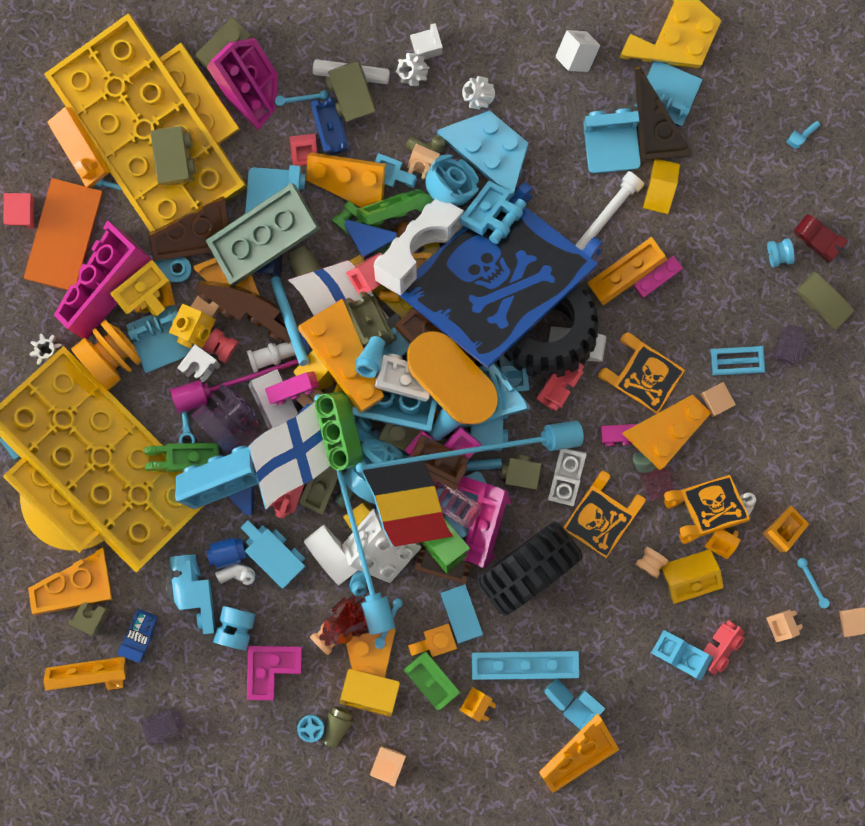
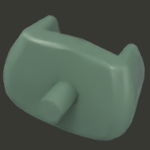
[633,452,657,473]

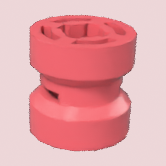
[203,328,239,364]

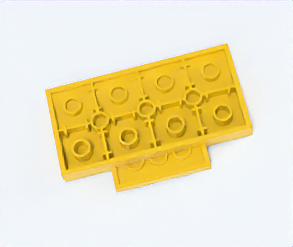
[44,13,247,232]
[0,346,205,573]

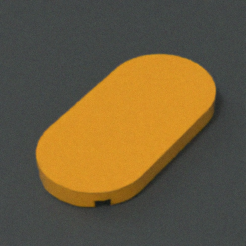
[407,332,498,425]

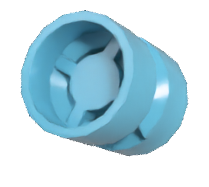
[213,606,256,651]

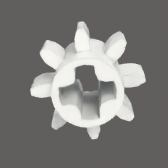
[396,53,430,86]
[462,76,495,110]
[30,334,63,366]

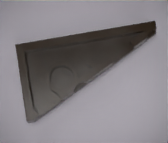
[634,67,691,160]

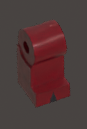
[793,214,848,263]

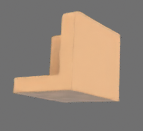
[370,745,406,787]

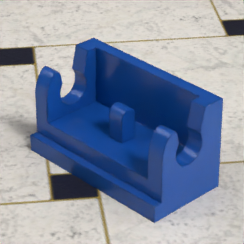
[310,97,350,155]

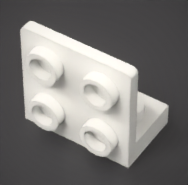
[375,354,430,402]
[342,508,421,583]

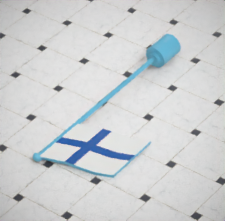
[248,394,396,635]

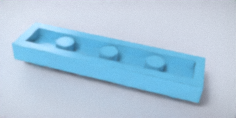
[472,651,579,680]

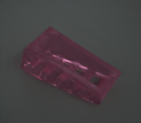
[432,479,484,528]

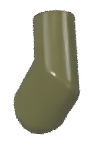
[405,136,446,154]

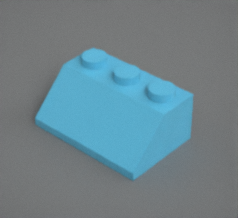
[352,374,438,432]
[175,446,258,509]

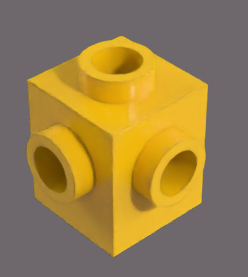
[169,304,216,349]

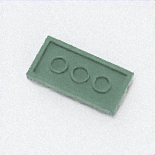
[206,183,320,286]

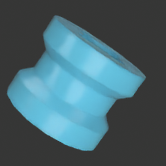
[767,238,795,268]
[297,715,325,742]

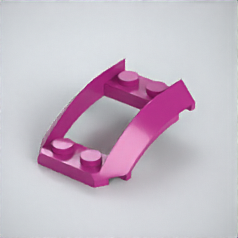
[419,476,511,568]

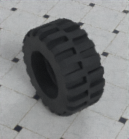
[504,284,598,379]
[478,521,582,616]

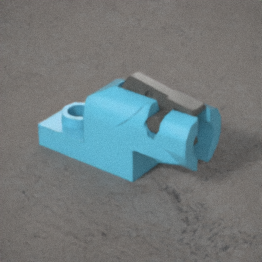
[166,554,216,634]

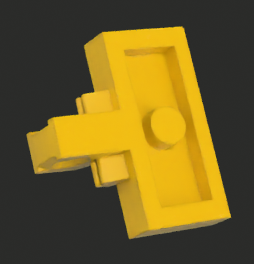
[110,260,169,317]

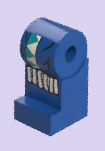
[117,609,159,663]

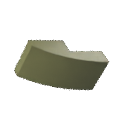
[796,272,854,329]

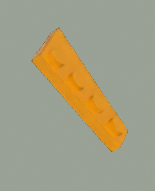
[298,299,384,414]

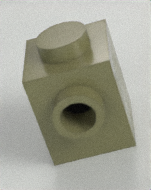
[501,454,541,491]

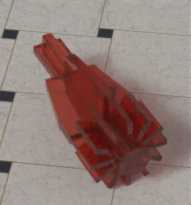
[319,595,368,646]

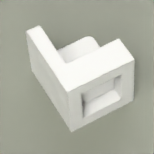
[410,23,443,60]
[556,30,600,72]

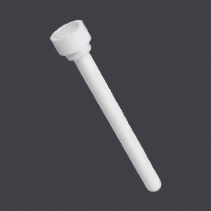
[575,171,644,250]

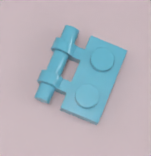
[460,181,527,244]

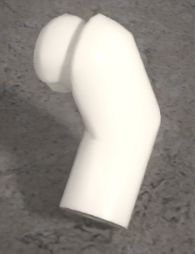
[215,563,255,585]

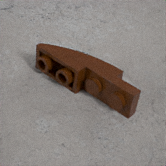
[196,281,291,344]

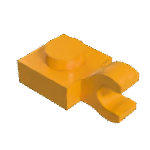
[408,623,457,657]

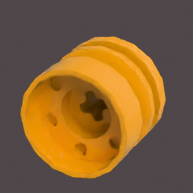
[71,319,142,391]

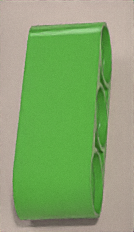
[315,392,363,471]

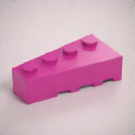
[54,220,154,339]

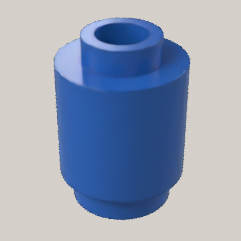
[206,537,247,569]

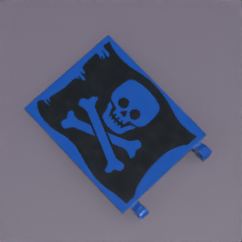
[396,182,603,369]

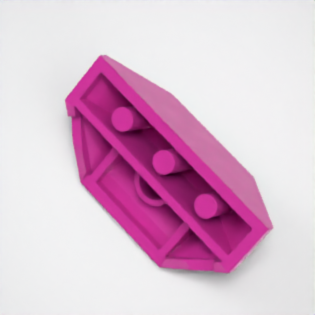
[207,38,278,130]

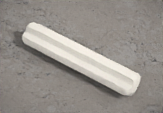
[313,59,390,84]

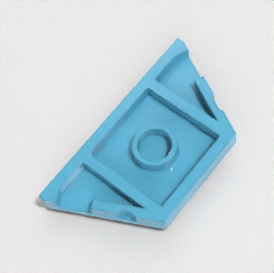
[437,110,528,199]
[437,364,530,431]

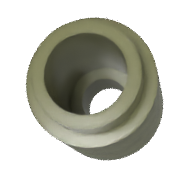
[288,246,322,277]

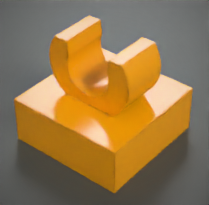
[704,529,741,559]
[460,687,496,722]

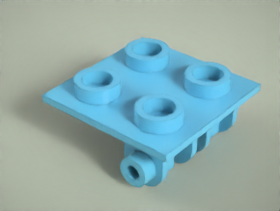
[635,61,703,127]
[126,305,192,373]

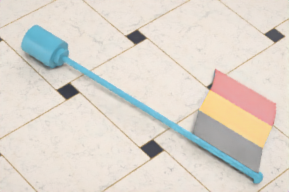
[356,420,584,547]

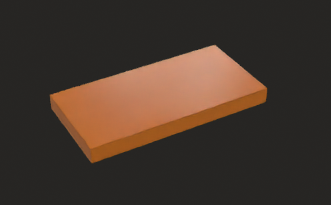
[24,178,103,291]

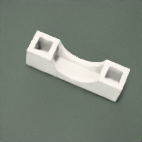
[374,199,464,296]

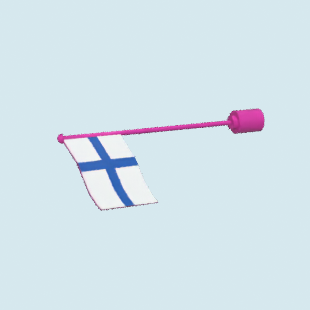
[170,260,389,414]

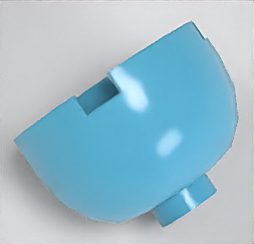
[425,154,479,207]

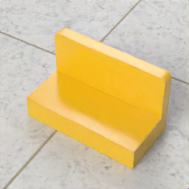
[661,549,724,604]
[340,669,400,717]

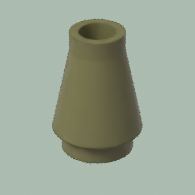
[323,706,354,748]

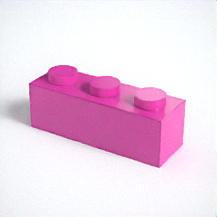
[633,256,683,299]
[265,371,319,406]
[600,424,637,446]

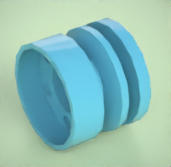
[343,436,408,504]

